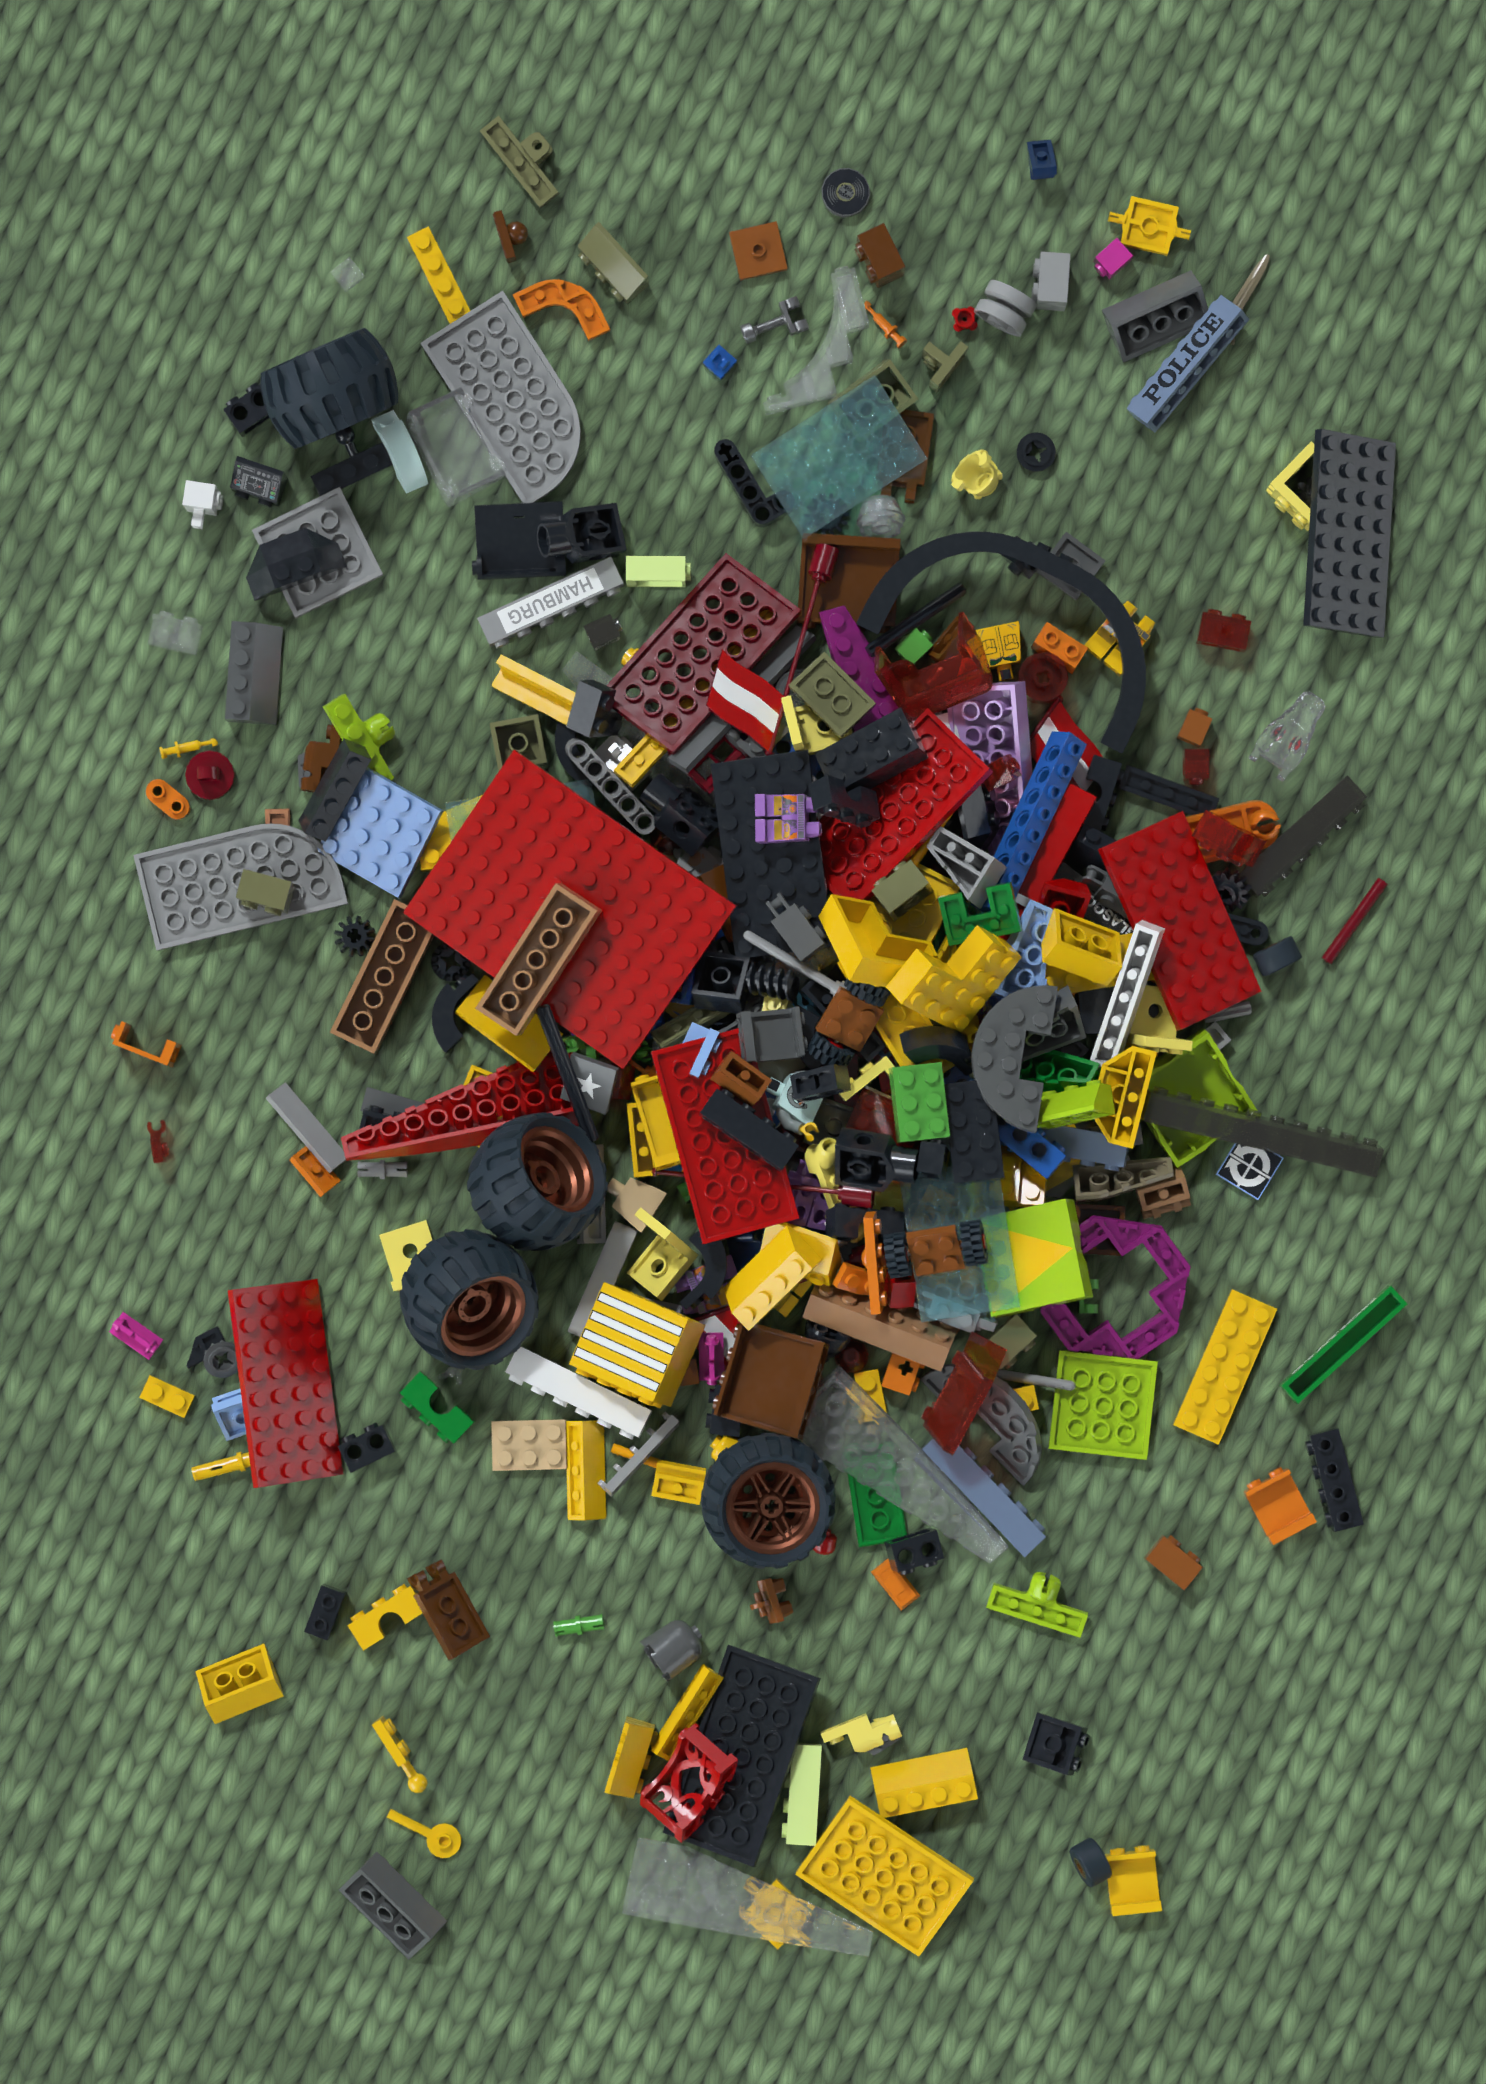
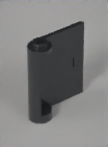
[472,501,566,580]

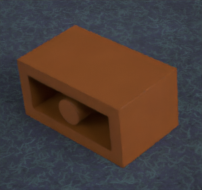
[710,1051,772,1107]
[1144,1535,1203,1590]

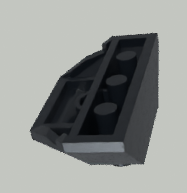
[246,528,347,601]
[958,779,1000,852]

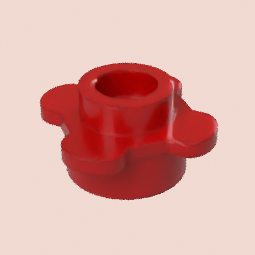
[952,306,977,332]

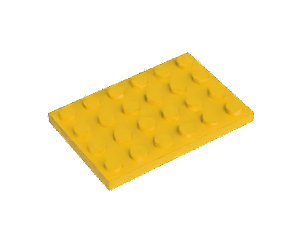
[795,1795,974,1957]

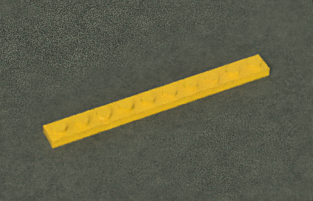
[613,610,773,788]

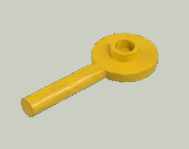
[386,1809,461,1858]

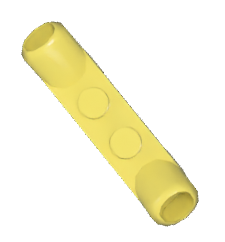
[805,1137,865,1243]

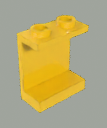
[1105,1845,1162,1916]

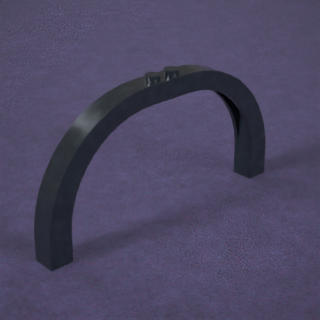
[856,532,1146,753]

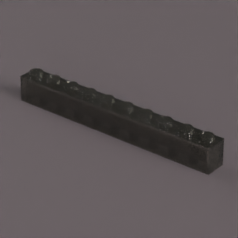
[1140,1086,1384,1177]

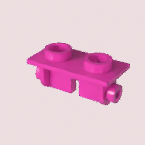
[109,1312,163,1360]
[699,1332,724,1385]

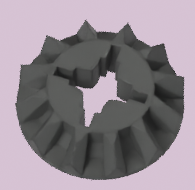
[203,1340,238,1378]

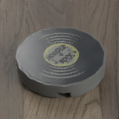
[821,168,870,218]

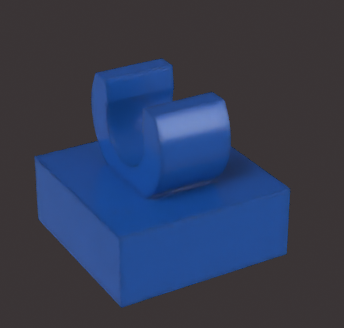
[703,345,737,380]

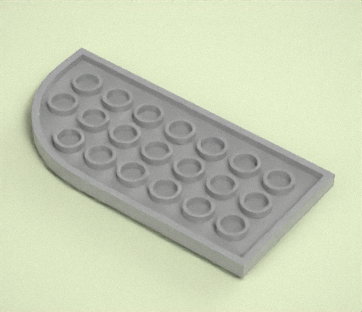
[420,291,580,503]
[133,824,348,951]

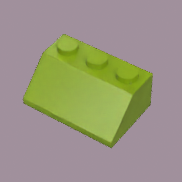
[1037,1080,1115,1130]

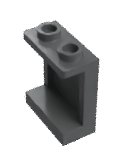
[736,1006,808,1063]

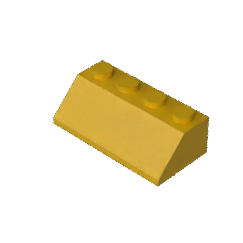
[723,1224,822,1331]
[870,1748,978,1818]

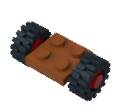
[807,977,891,1066]
[883,1219,988,1279]

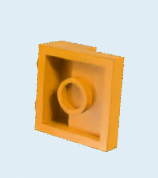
[989,1153,1047,1207]

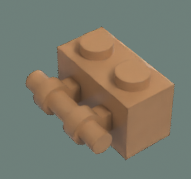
[1135,1166,1191,1219]

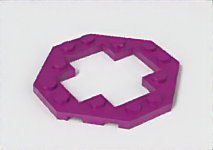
[1039,1215,1191,1359]

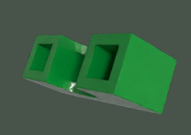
[400,1371,475,1444]

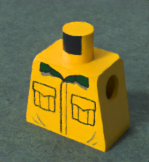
[972,621,1021,682]

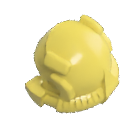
[951,449,1003,499]

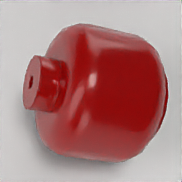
[813,1529,837,1555]

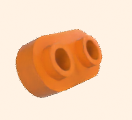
[146,779,190,820]

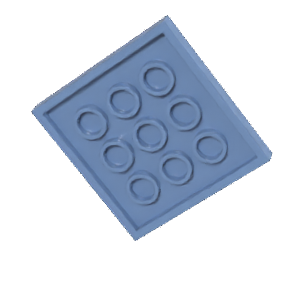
[317,767,443,898]

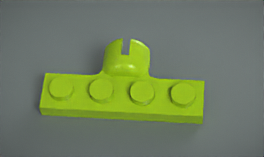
[323,694,395,780]
[986,1572,1088,1638]

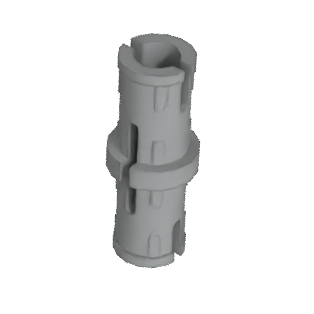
[357,1160,408,1179]

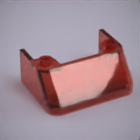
[874,612,993,721]
[921,1332,1007,1456]

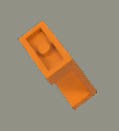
[111,1021,182,1068]
[1243,1467,1317,1545]

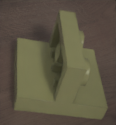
[922,341,968,394]

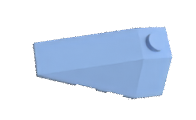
[993,900,1053,998]

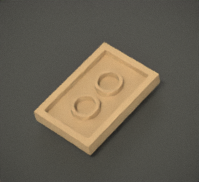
[491,1419,567,1471]

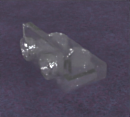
[148,611,203,655]

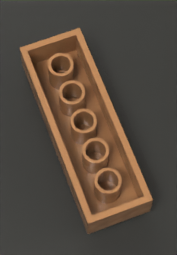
[475,883,602,1036]
[330,899,434,1055]
[802,1273,958,1372]

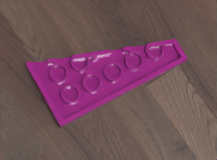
[819,606,918,733]

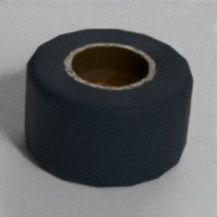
[1253,936,1302,976]
[1069,1838,1112,1887]

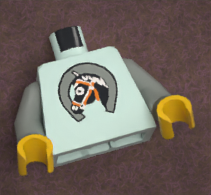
[765,1070,823,1141]

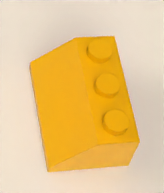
[1041,908,1122,986]
[760,1222,842,1287]
[196,1644,284,1724]

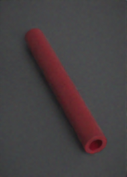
[1321,878,1388,964]

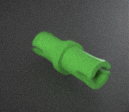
[553,1614,605,1637]

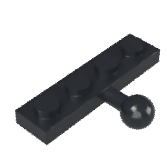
[310,427,393,496]

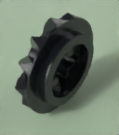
[1017,432,1056,472]
[431,943,471,981]

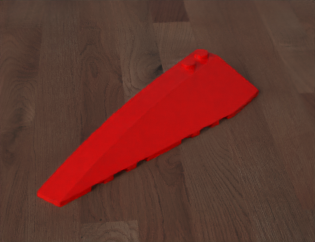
[341,1048,579,1161]

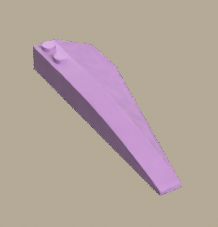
[946,681,1032,857]

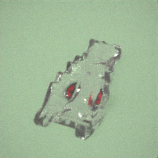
[1249,692,1326,782]

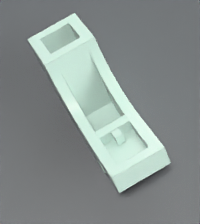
[371,410,428,494]

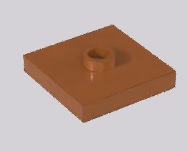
[729,221,788,281]

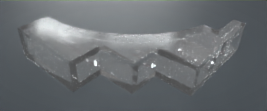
[763,266,869,415]

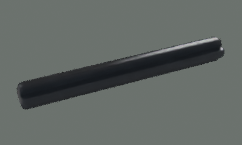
[865,583,967,657]

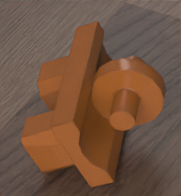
[749,1578,793,1624]

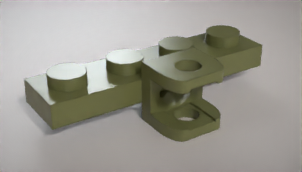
[480,115,559,208]

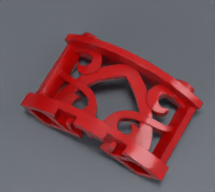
[640,1723,738,1843]

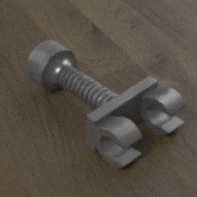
[740,296,809,344]

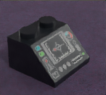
[230,456,288,508]

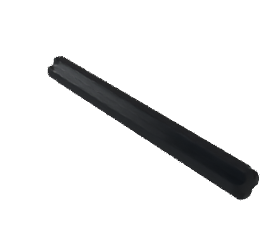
[536,1004,599,1142]

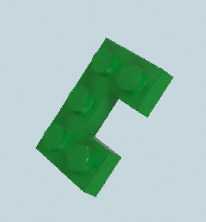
[938,882,1023,946]

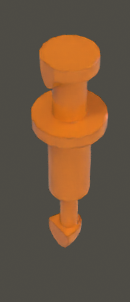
[864,301,907,348]

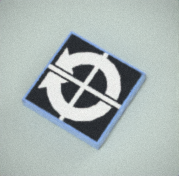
[1215,1132,1284,1200]

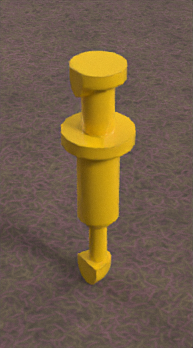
[159,738,218,759]

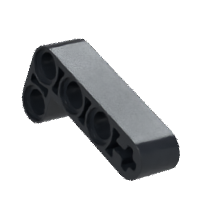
[714,439,795,528]

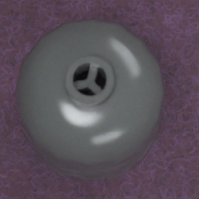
[640,1620,702,1682]

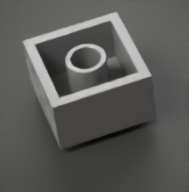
[1031,252,1070,311]

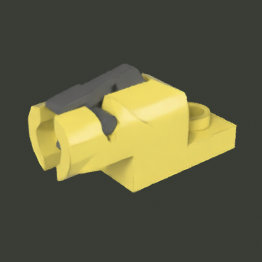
[820,1713,902,1755]

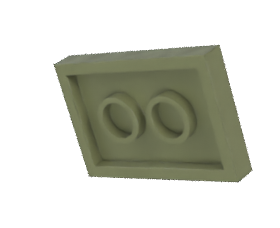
[789,652,876,739]

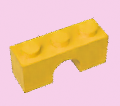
[347,1583,422,1651]

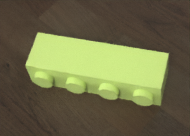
[781,1743,822,1846]

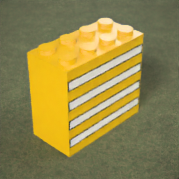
[569,1282,706,1409]

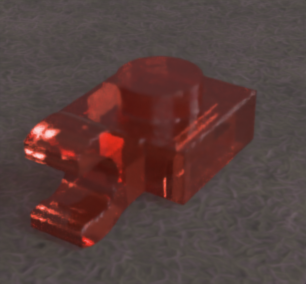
[147,1120,169,1164]

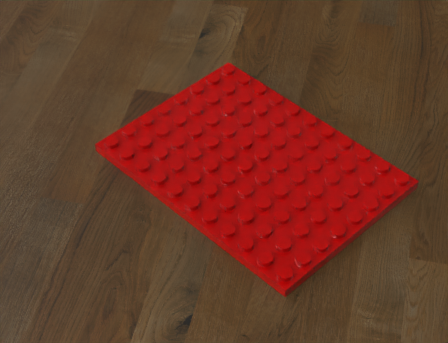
[403,750,737,1069]

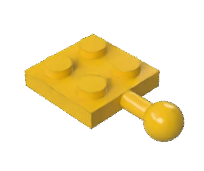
[372,1716,428,1793]

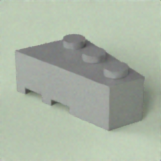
[926,826,1007,909]

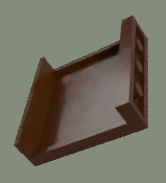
[797,533,901,633]
[712,1322,830,1440]

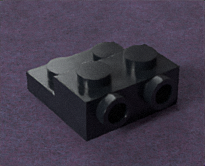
[1022,1712,1090,1776]

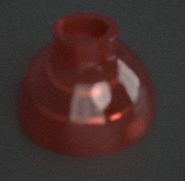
[834,1339,868,1374]

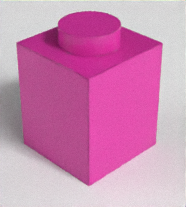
[1093,238,1133,280]

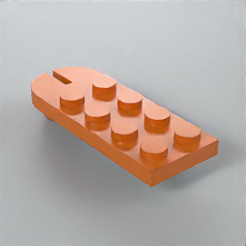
[1186,800,1281,863]

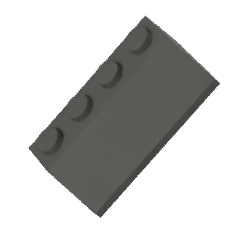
[1102,270,1208,363]
[225,621,283,725]
[339,1852,447,1960]

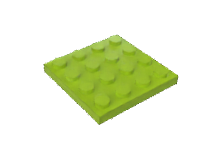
[1048,1350,1158,1460]

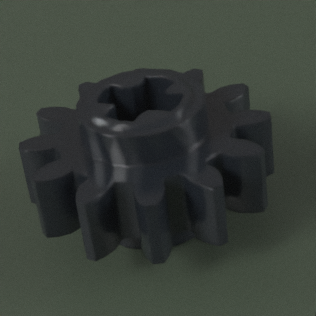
[1213,868,1252,912]

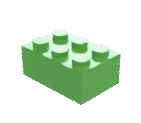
[889,1062,950,1143]

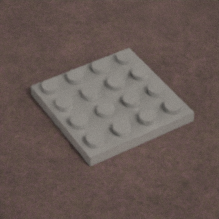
[252,487,383,618]

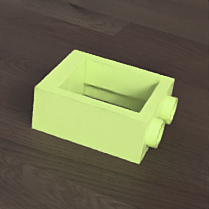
[626,556,691,587]

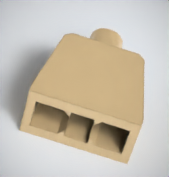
[607,1177,667,1233]

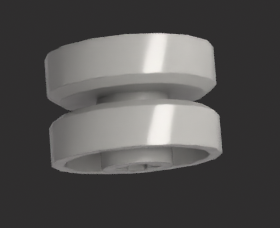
[974,280,1037,337]

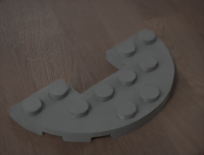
[971,985,1058,1133]
[920,1364,1042,1486]

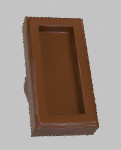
[493,210,528,263]

